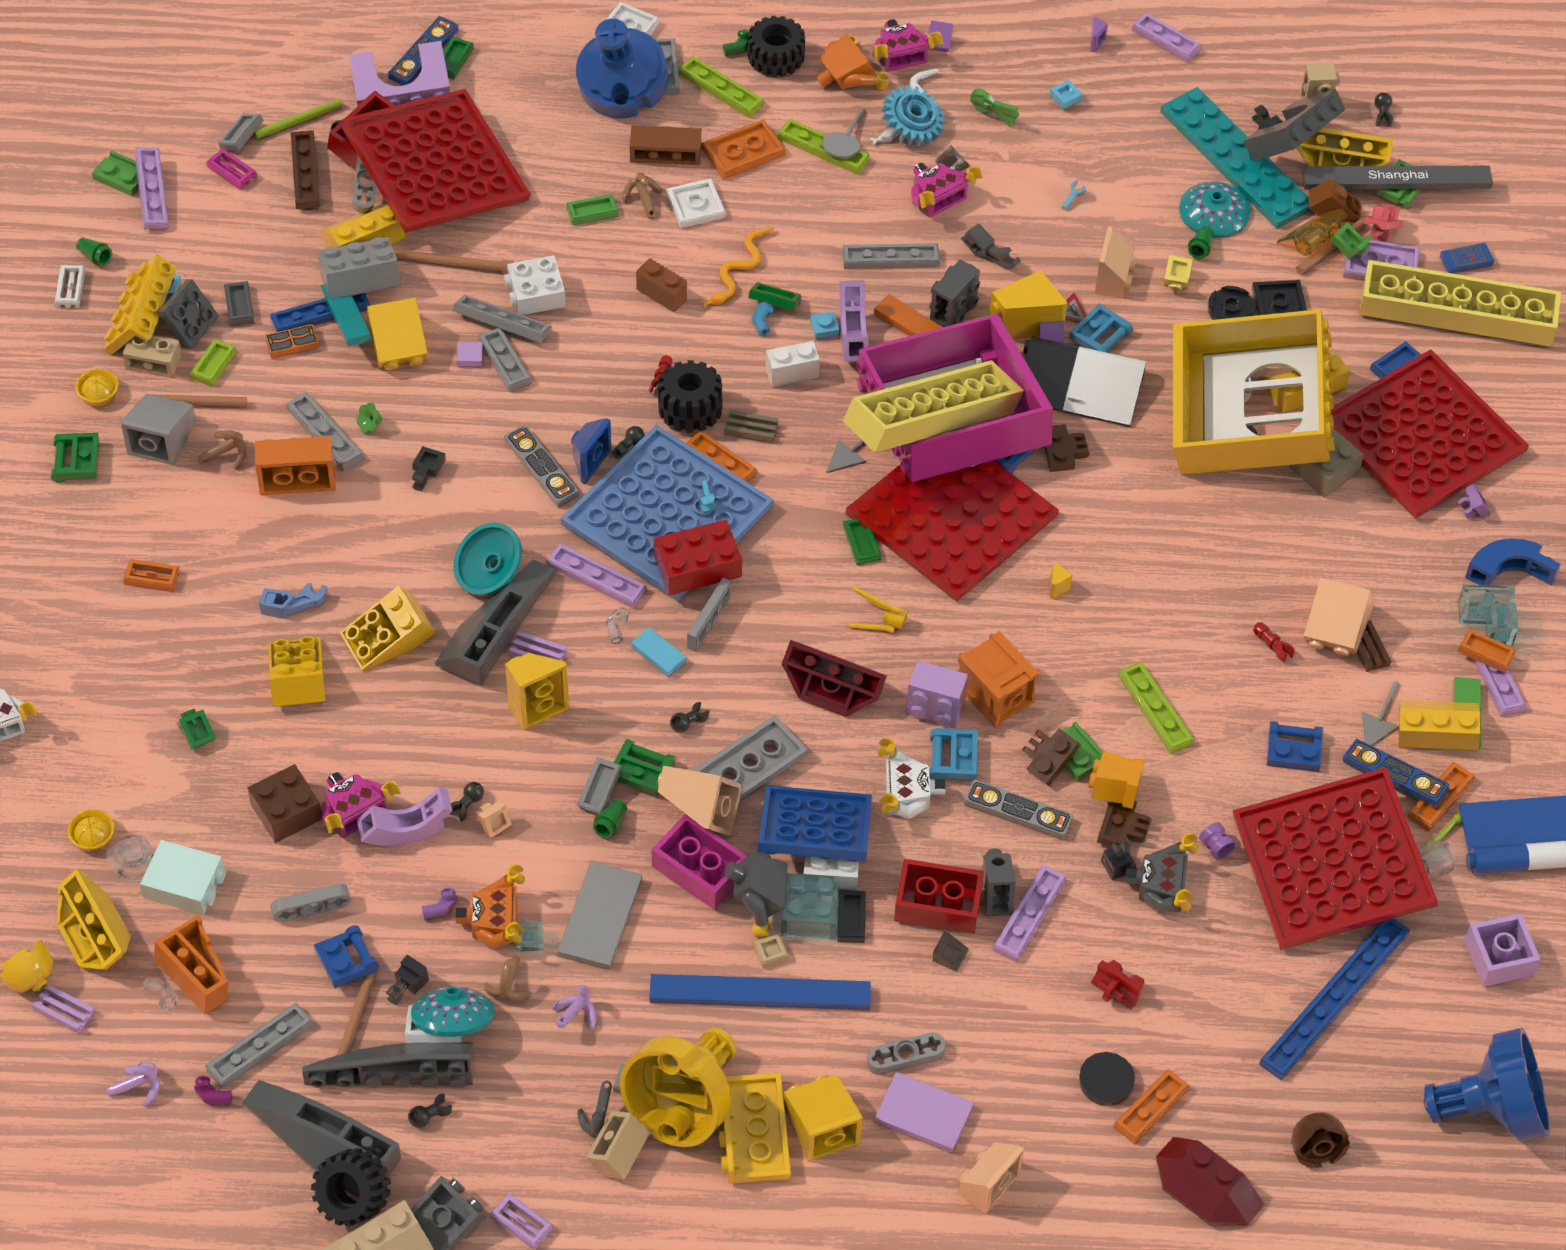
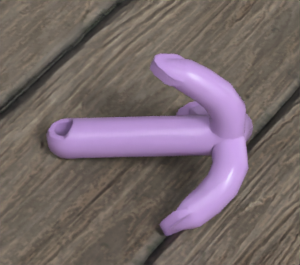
[552,985,597,1029]
[106,1062,160,1107]

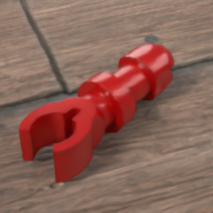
[649,355,673,393]
[1253,622,1295,662]

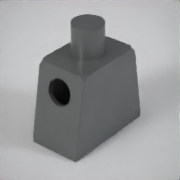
[982,848,1016,916]

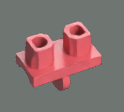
[1363,203,1404,242]

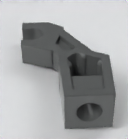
[961,223,1021,270]

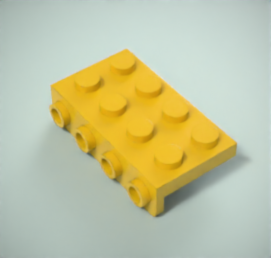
[103,254,176,355]
[719,1071,791,1184]

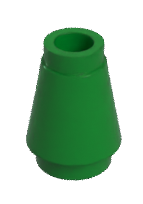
[1188,226,1214,259]
[76,237,112,265]
[593,800,627,838]

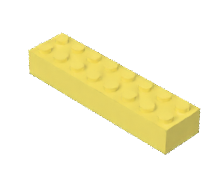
[1359,260,1561,347]
[843,360,1024,453]

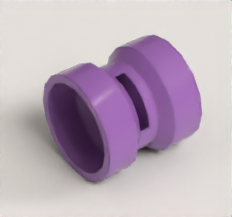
[1199,822,1236,860]

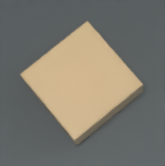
[753,933,789,968]

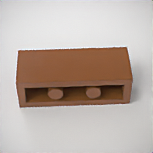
[630,125,702,165]

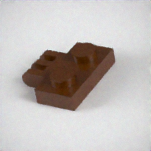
[1044,424,1090,472]
[1022,728,1081,787]
[1097,801,1151,847]

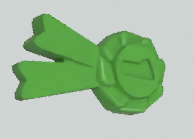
[970,88,1020,127]

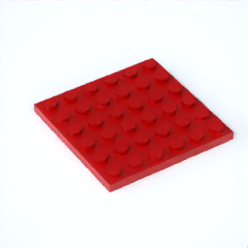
[340,89,531,233]
[1331,349,1529,519]
[846,460,1059,601]
[1232,767,1438,950]

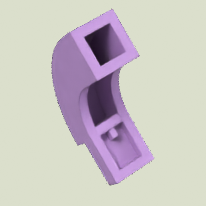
[839,280,869,362]
[357,787,452,846]

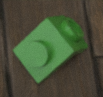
[1329,222,1373,260]

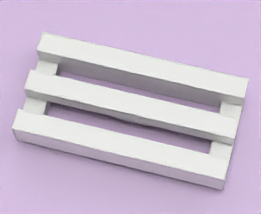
[55,265,86,308]

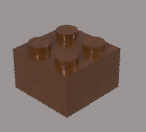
[247,764,322,843]

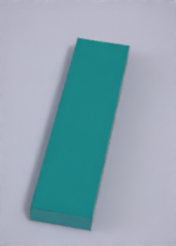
[320,284,371,346]

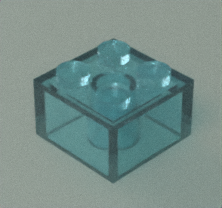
[781,873,839,940]

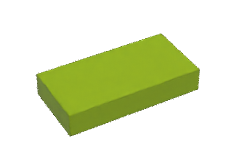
[190,339,237,387]

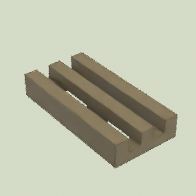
[725,410,779,443]

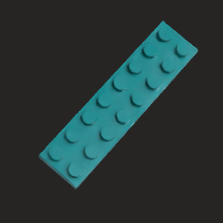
[1160,87,1311,229]

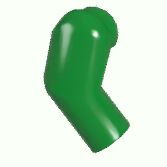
[722,30,749,55]

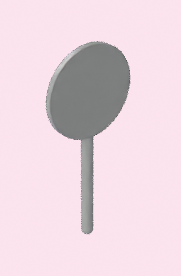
[822,108,865,158]

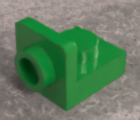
[177,709,216,750]

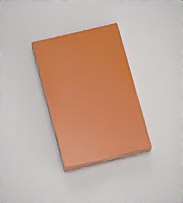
[702,119,786,180]

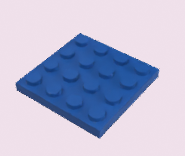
[758,785,872,862]

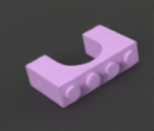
[349,41,450,106]

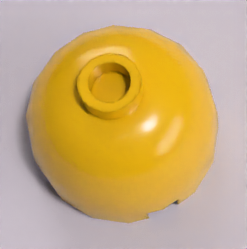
[0,940,54,993]

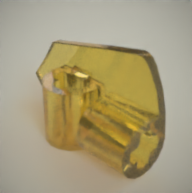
[1277,209,1347,256]

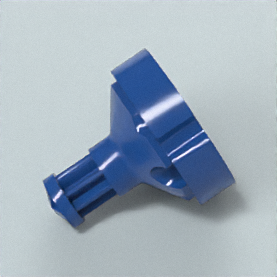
[576,18,669,118]
[1424,1028,1550,1142]

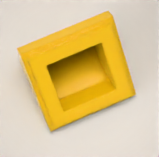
[1050,563,1073,599]

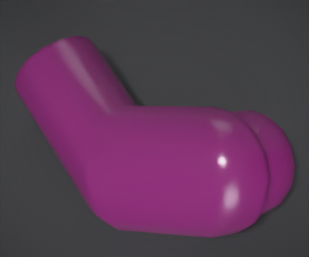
[194,1076,232,1105]

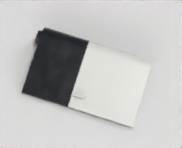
[1023,336,1147,427]

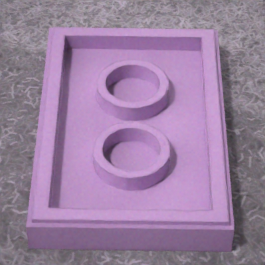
[1343,240,1420,281]
[874,1072,974,1153]

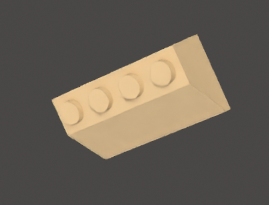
[322,1200,434,1250]

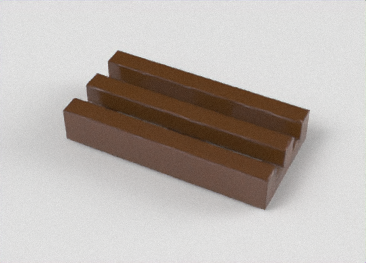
[1357,620,1391,672]

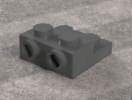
[411,1176,486,1250]

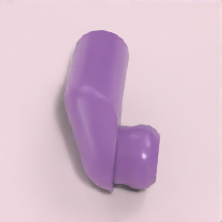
[422,887,457,920]

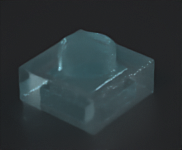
[516,922,544,952]

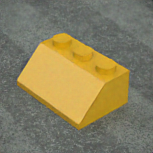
[320,203,406,247]
[1258,353,1350,414]
[505,653,569,730]
[1399,700,1480,750]

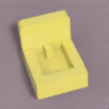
[1164,255,1193,291]

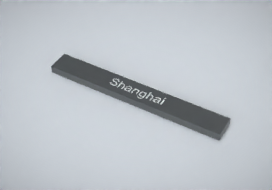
[1302,165,1493,190]

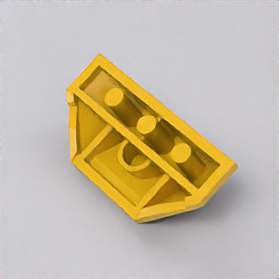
[1296,128,1394,166]
[57,868,131,970]

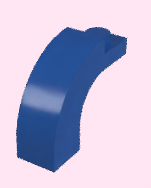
[1465,538,1561,590]

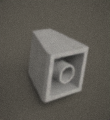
[121,394,196,465]

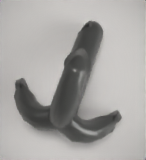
[577,1080,612,1135]

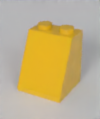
[989,270,1067,339]
[367,297,428,370]
[784,1074,863,1161]

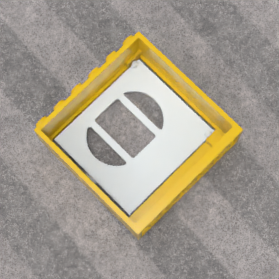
[1173,309,1335,475]

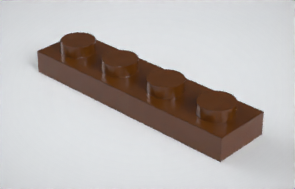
[290,130,320,209]

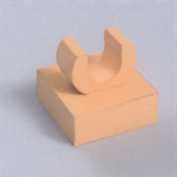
[478,801,512,839]

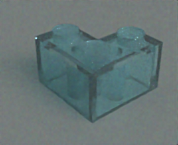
[1458,585,1519,646]

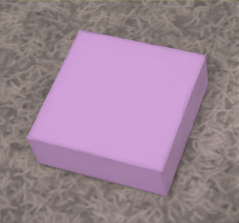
[457,342,483,367]

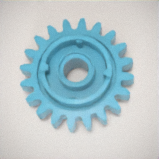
[881,85,945,146]

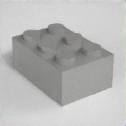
[317,237,401,299]

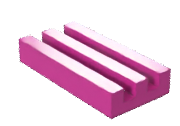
[206,149,257,190]

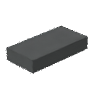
[224,281,255,327]

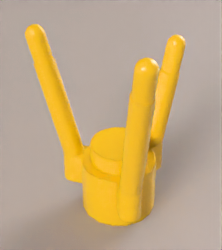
[848,587,908,634]

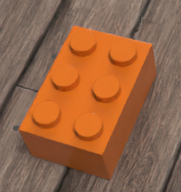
[255,436,336,495]

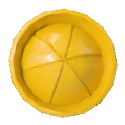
[75,369,119,407]
[67,809,115,852]

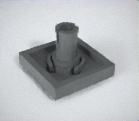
[158,279,219,349]

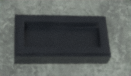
[837,890,866,943]

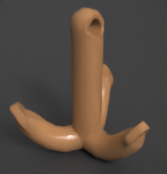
[622,173,662,219]
[198,430,247,469]
[484,955,531,1001]

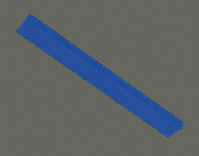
[1259,919,1410,1081]
[650,974,871,1010]

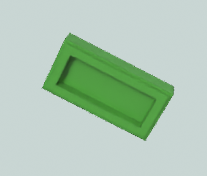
[566,194,618,226]

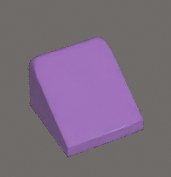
[1090,17,1108,52]
[929,20,953,52]
[1038,321,1064,343]

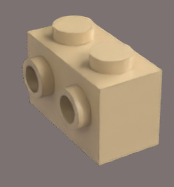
[1300,62,1340,100]
[123,335,182,378]
[586,1111,650,1180]

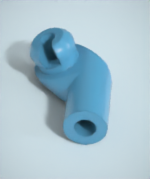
[752,302,774,336]

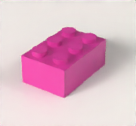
[651,814,747,910]

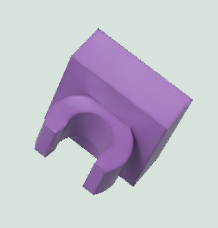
[1458,484,1491,518]

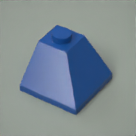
[571,418,612,484]

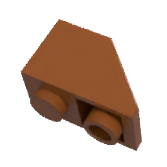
[1309,178,1361,222]

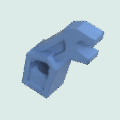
[259,583,328,619]

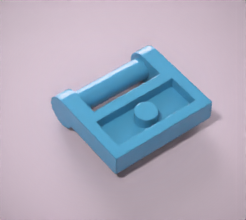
[1069,303,1133,353]
[929,728,978,780]

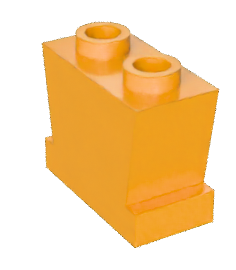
[1088,750,1145,809]

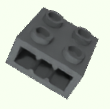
[929,259,981,327]

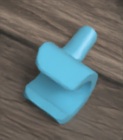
[1062,180,1086,210]
[699,481,715,512]

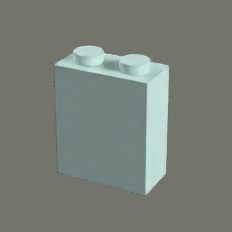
[140,840,226,915]

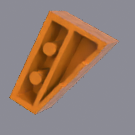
[154,915,228,1014]

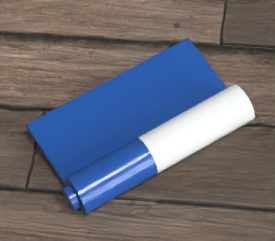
[1459,795,1566,875]

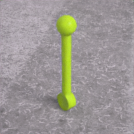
[1424,814,1462,853]

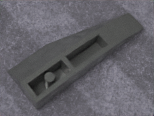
[435,559,556,685]
[302,1042,474,1088]
[243,1080,401,1197]

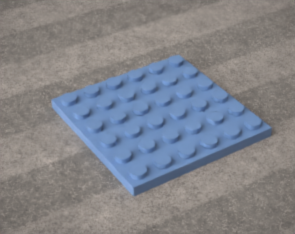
[561,425,774,602]

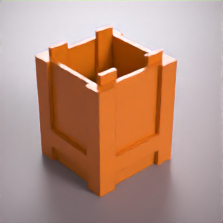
[958,631,1039,728]

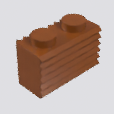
[636,258,687,312]

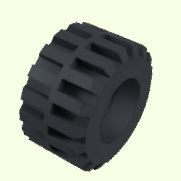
[748,16,805,77]
[311,1148,391,1226]

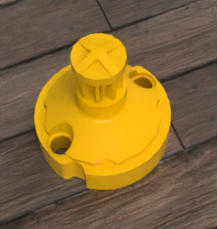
[620,1027,737,1147]

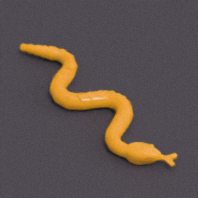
[701,226,774,307]

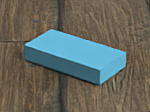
[631,627,686,677]

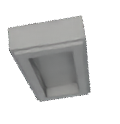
[218,113,264,151]
[577,757,623,815]

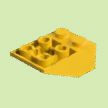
[339,585,436,672]
[269,636,326,707]

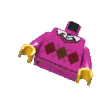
[872,19,943,72]
[911,163,983,218]
[322,772,401,838]

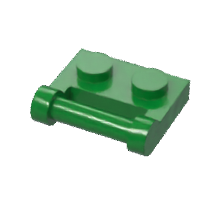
[51,433,99,483]
[614,739,676,796]

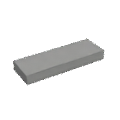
[655,38,680,95]
[478,328,531,392]
[687,578,731,652]

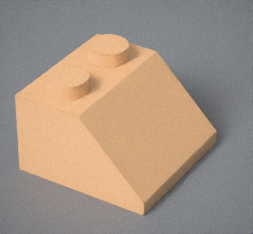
[1095,226,1137,298]
[958,1142,1024,1214]

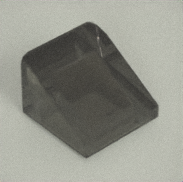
[935,145,970,172]
[932,931,969,972]

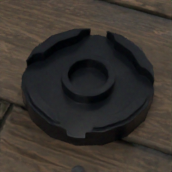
[1208,286,1256,320]
[1079,1052,1135,1105]

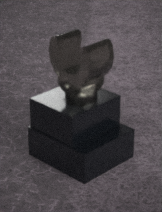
[1101,837,1137,880]
[386,955,429,1005]

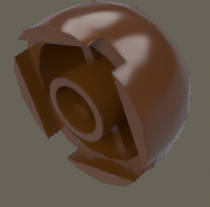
[1291,1112,1350,1168]

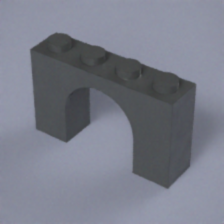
[1243,89,1346,162]

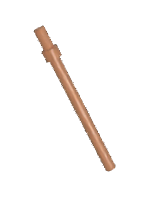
[393,249,514,274]

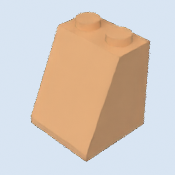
[1304,578,1375,656]
[658,766,743,837]

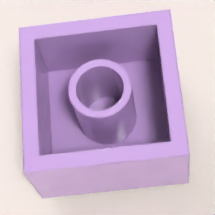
[906,660,968,728]
[1464,913,1541,987]

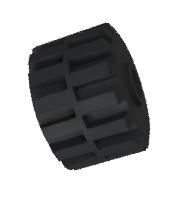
[658,360,723,433]

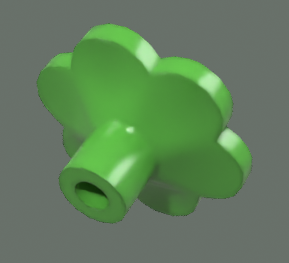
[357,402,382,433]

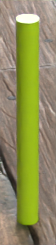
[254,99,343,140]

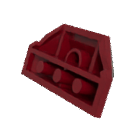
[782,640,887,716]
[1156,1137,1264,1226]

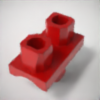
[1091,960,1145,1009]

